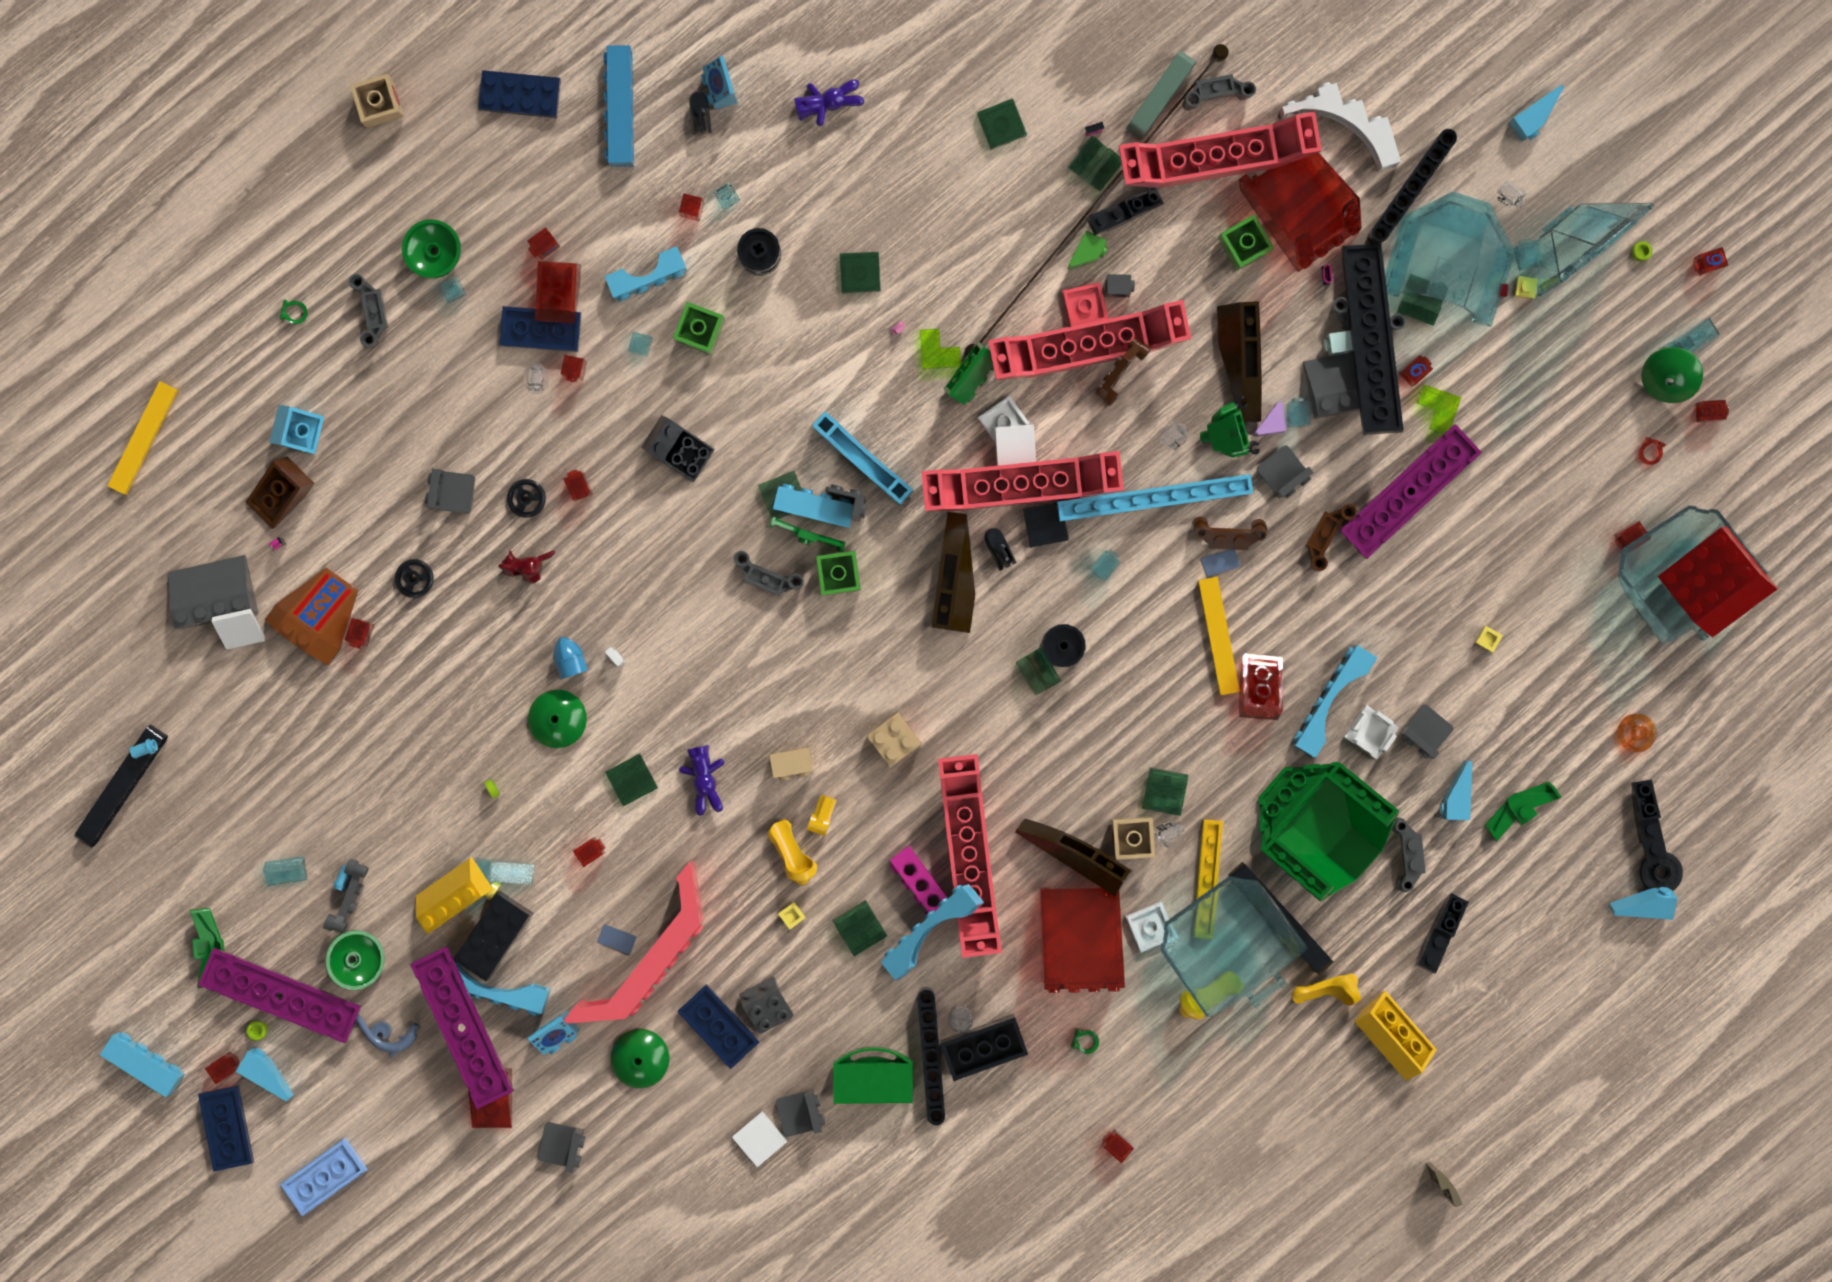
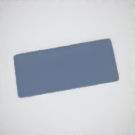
[1201,549,1240,577]
[597,924,636,954]

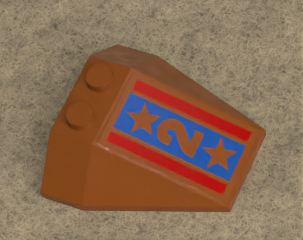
[265,567,359,665]

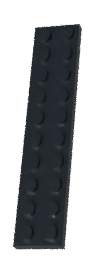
[1341,244,1404,435]

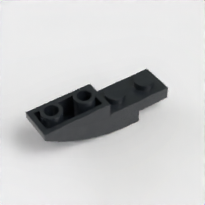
[1086,188,1164,236]
[1631,779,1668,862]
[1416,893,1469,974]

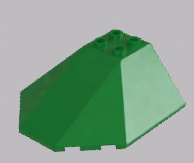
[1258,762,1399,902]

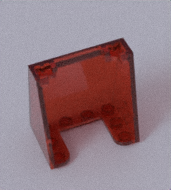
[1238,153,1362,272]
[1039,887,1125,993]

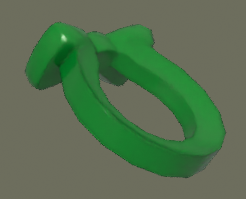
[280,300,308,324]
[1071,1028,1099,1054]

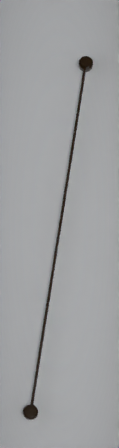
[964,44,1229,357]

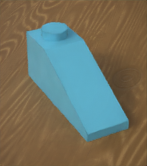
[1509,85,1564,141]
[1439,760,1472,820]
[1609,887,1678,920]
[236,1048,294,1102]

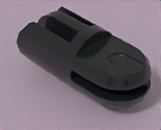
[689,91,712,135]
[984,528,1017,571]

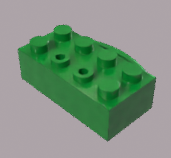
[833,1046,913,1104]

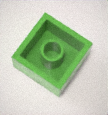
[1218,214,1274,271]
[673,302,725,356]
[816,551,861,596]

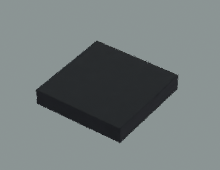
[1023,503,1069,548]

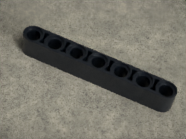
[1368,129,1457,244]
[74,725,168,848]
[1228,862,1334,975]
[917,987,945,1126]

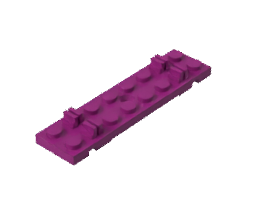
[1339,424,1482,559]
[410,946,514,1109]
[198,948,362,1044]

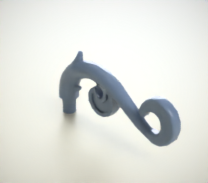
[353,1015,419,1058]

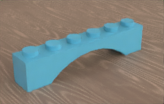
[812,411,913,506]
[1293,645,1378,758]
[881,884,984,980]
[454,961,551,1016]

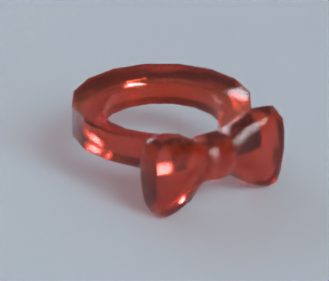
[1638,437,1666,465]

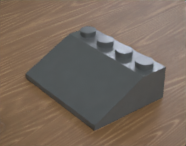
[1303,352,1360,419]
[168,555,258,629]

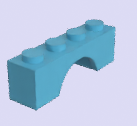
[604,246,688,302]

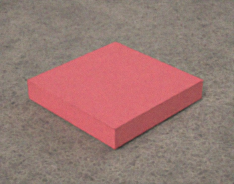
[1062,282,1109,327]

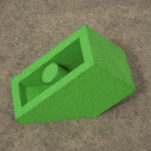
[1067,230,1108,270]

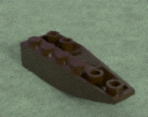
[1217,301,1262,423]
[931,512,976,633]
[1015,819,1133,896]

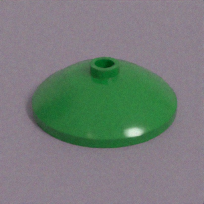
[402,219,461,279]
[1641,347,1703,403]
[528,690,587,748]
[325,930,385,990]
[611,1029,670,1088]

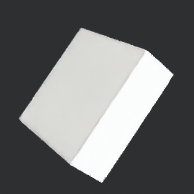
[605,647,625,667]

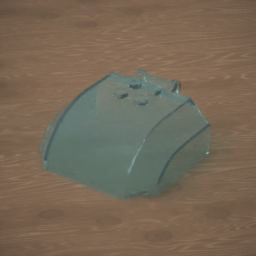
[1618,505,1768,645]
[1160,876,1308,1017]

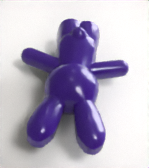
[794,79,864,126]
[679,745,724,816]

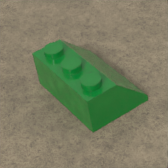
[943,341,994,405]

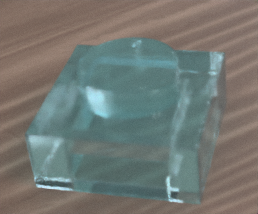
[713,182,740,210]
[439,276,467,303]
[628,332,653,357]

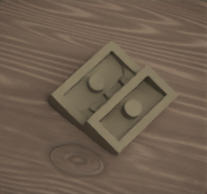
[1426,1162,1463,1207]

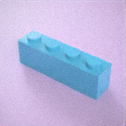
[773,483,854,528]
[100,1032,185,1098]

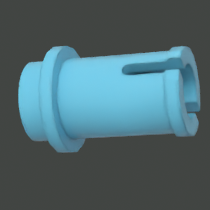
[130,739,158,759]
[333,865,351,891]

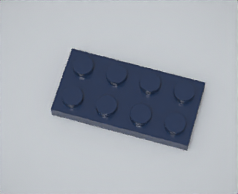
[478,70,561,118]
[499,306,582,352]
[677,984,760,1069]
[198,1085,254,1172]

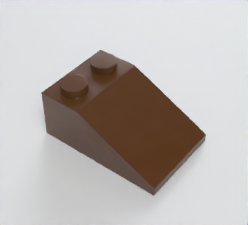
[246,456,314,529]

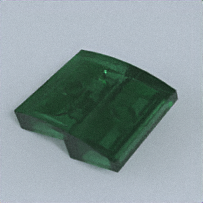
[1067,136,1121,191]
[1397,274,1449,326]
[1015,647,1061,695]
[1142,767,1188,816]
[832,900,888,956]

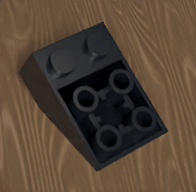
[641,415,715,482]

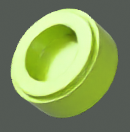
[1631,241,1653,262]
[484,779,500,799]
[247,1020,268,1041]

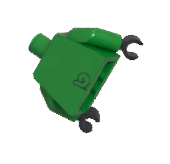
[1200,395,1260,458]

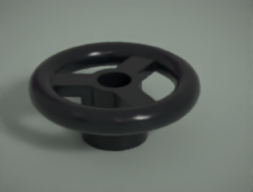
[507,479,546,518]
[395,559,434,598]

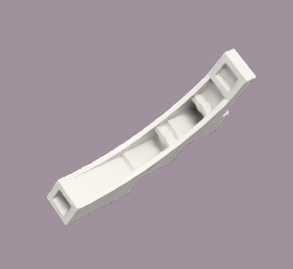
[1279,82,1401,172]

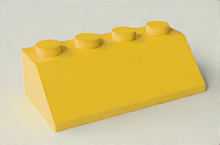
[416,857,494,934]
[1354,991,1437,1081]

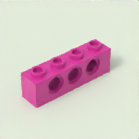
[889,845,949,915]

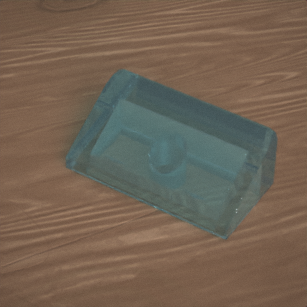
[263,856,307,886]

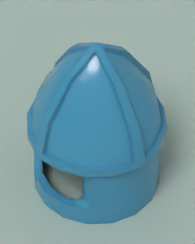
[553,637,588,680]

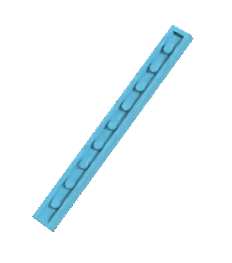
[1057,474,1253,522]

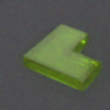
[920,328,961,369]
[1417,385,1462,434]

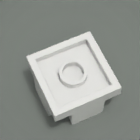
[1344,705,1399,760]

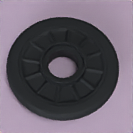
[1640,852,1683,891]

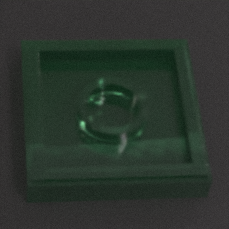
[977,98,1027,150]
[840,252,881,294]
[758,471,802,519]
[605,753,658,806]

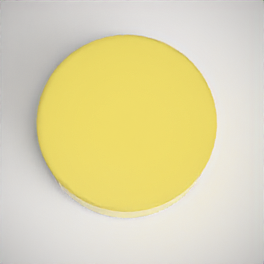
[485,881,502,901]

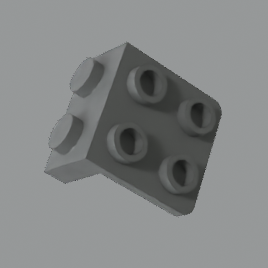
[1257,445,1314,499]
[425,468,475,514]
[825,484,867,522]
[1399,705,1453,759]
[739,976,793,1033]
[776,1089,825,1137]
[538,1122,586,1173]

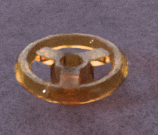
[1617,713,1657,753]

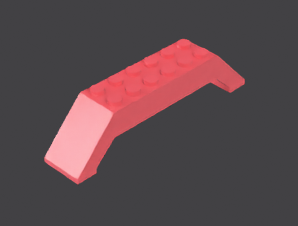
[1119,112,1322,188]
[988,300,1191,380]
[921,451,1124,511]
[938,754,1002,958]
[564,861,704,1023]

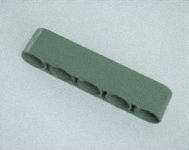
[1126,50,1196,140]

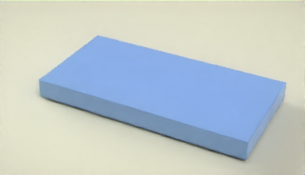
[279,1138,368,1216]

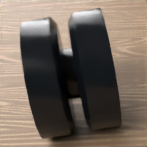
[737,228,782,276]
[1041,624,1086,667]

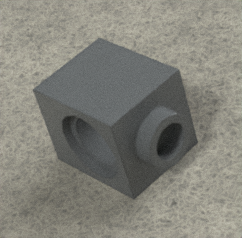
[1106,274,1135,298]

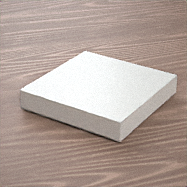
[977,395,1030,443]
[994,424,1036,466]
[212,609,265,650]
[1125,901,1177,953]
[732,1111,788,1167]

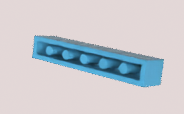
[603,45,634,167]

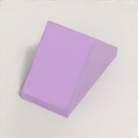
[1253,401,1286,437]

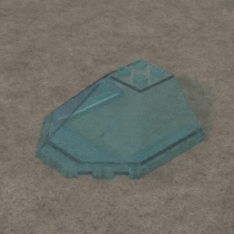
[1385,192,1515,327]
[1537,203,1654,297]

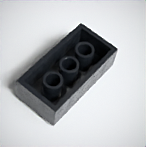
[454,892,534,981]
[940,1014,1028,1081]

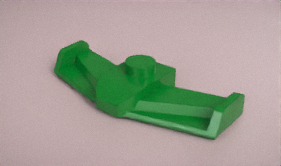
[767,517,846,552]
[1484,781,1562,842]
[189,907,225,988]

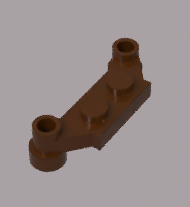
[1095,338,1151,407]
[1305,504,1357,571]
[1192,517,1267,550]

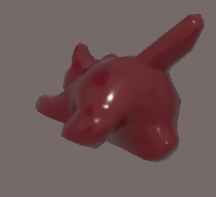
[498,550,555,584]

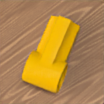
[807,794,837,836]

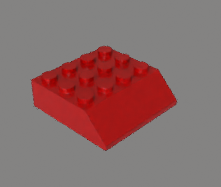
[1657,526,1778,638]

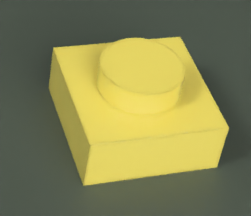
[1514,276,1538,299]
[1475,626,1503,653]
[778,902,806,929]

